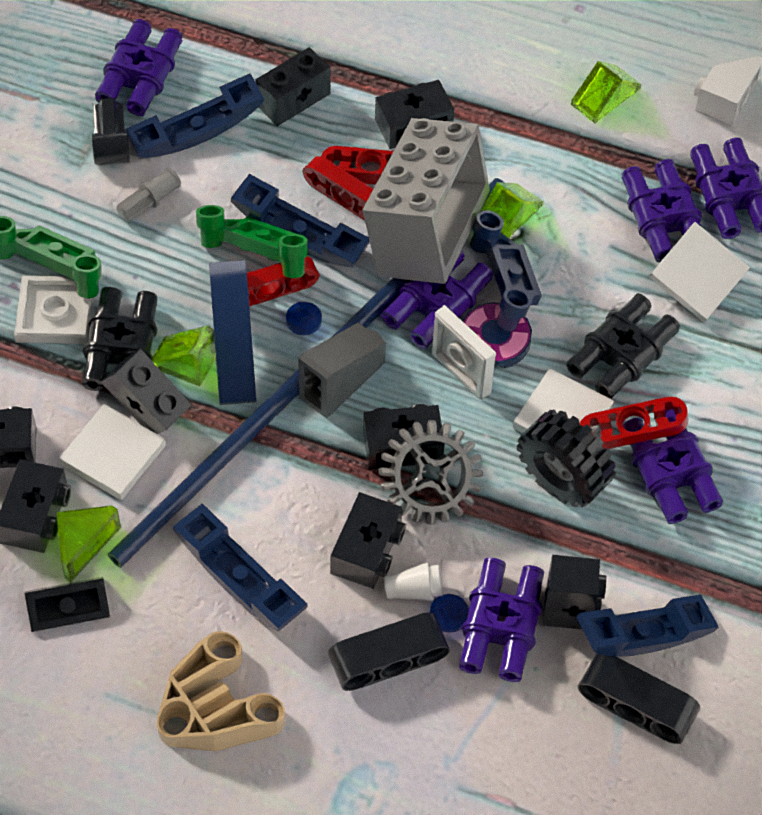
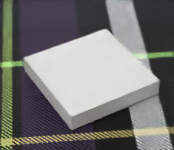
[649,222,750,322]
[14,275,94,344]
[432,305,496,400]
[513,368,615,437]
[59,404,166,501]

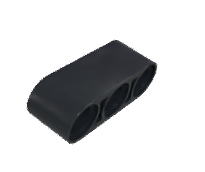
[328,612,450,691]
[577,653,700,744]

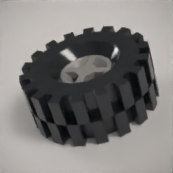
[517,409,616,508]

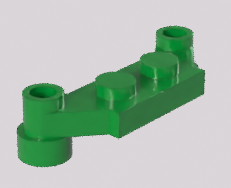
[196,205,308,278]
[0,216,102,299]

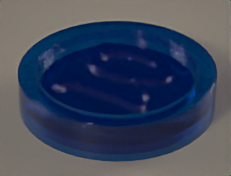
[286,302,322,335]
[430,594,469,633]

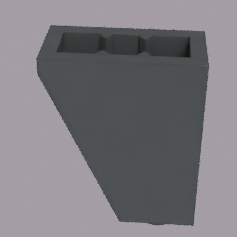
[298,323,386,419]

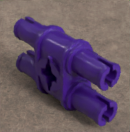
[95,19,183,117]
[690,137,762,239]
[621,159,702,263]
[382,250,493,350]
[623,410,723,524]
[459,557,544,682]

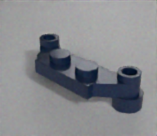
[470,210,542,331]

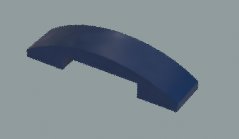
[125,73,264,158]
[230,174,370,267]
[209,260,257,405]
[173,503,308,632]
[576,594,719,657]

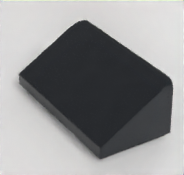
[24,577,110,632]

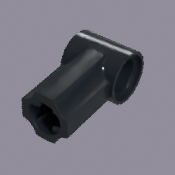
[92,98,130,165]

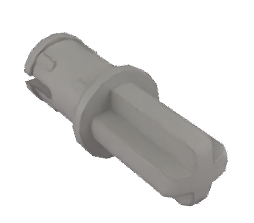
[116,168,181,221]

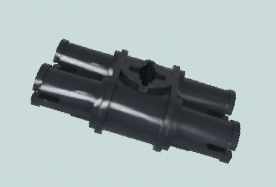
[82,287,158,391]
[566,293,680,399]

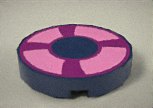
[462,302,532,368]

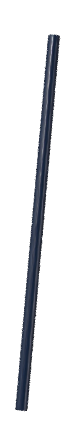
[107,178,507,568]

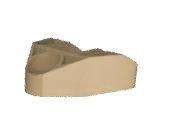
[157,631,285,751]

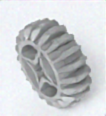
[379,420,483,525]

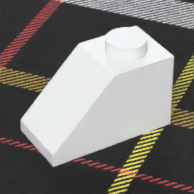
[694,56,762,126]

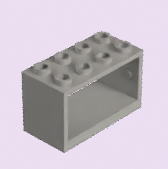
[362,118,490,284]

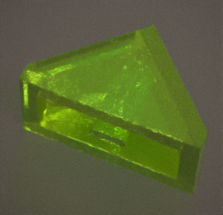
[571,60,642,124]
[480,182,544,238]
[152,325,216,386]
[57,505,121,583]

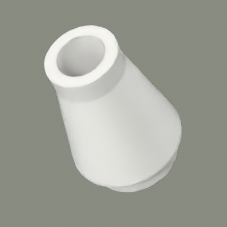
[384,562,443,601]

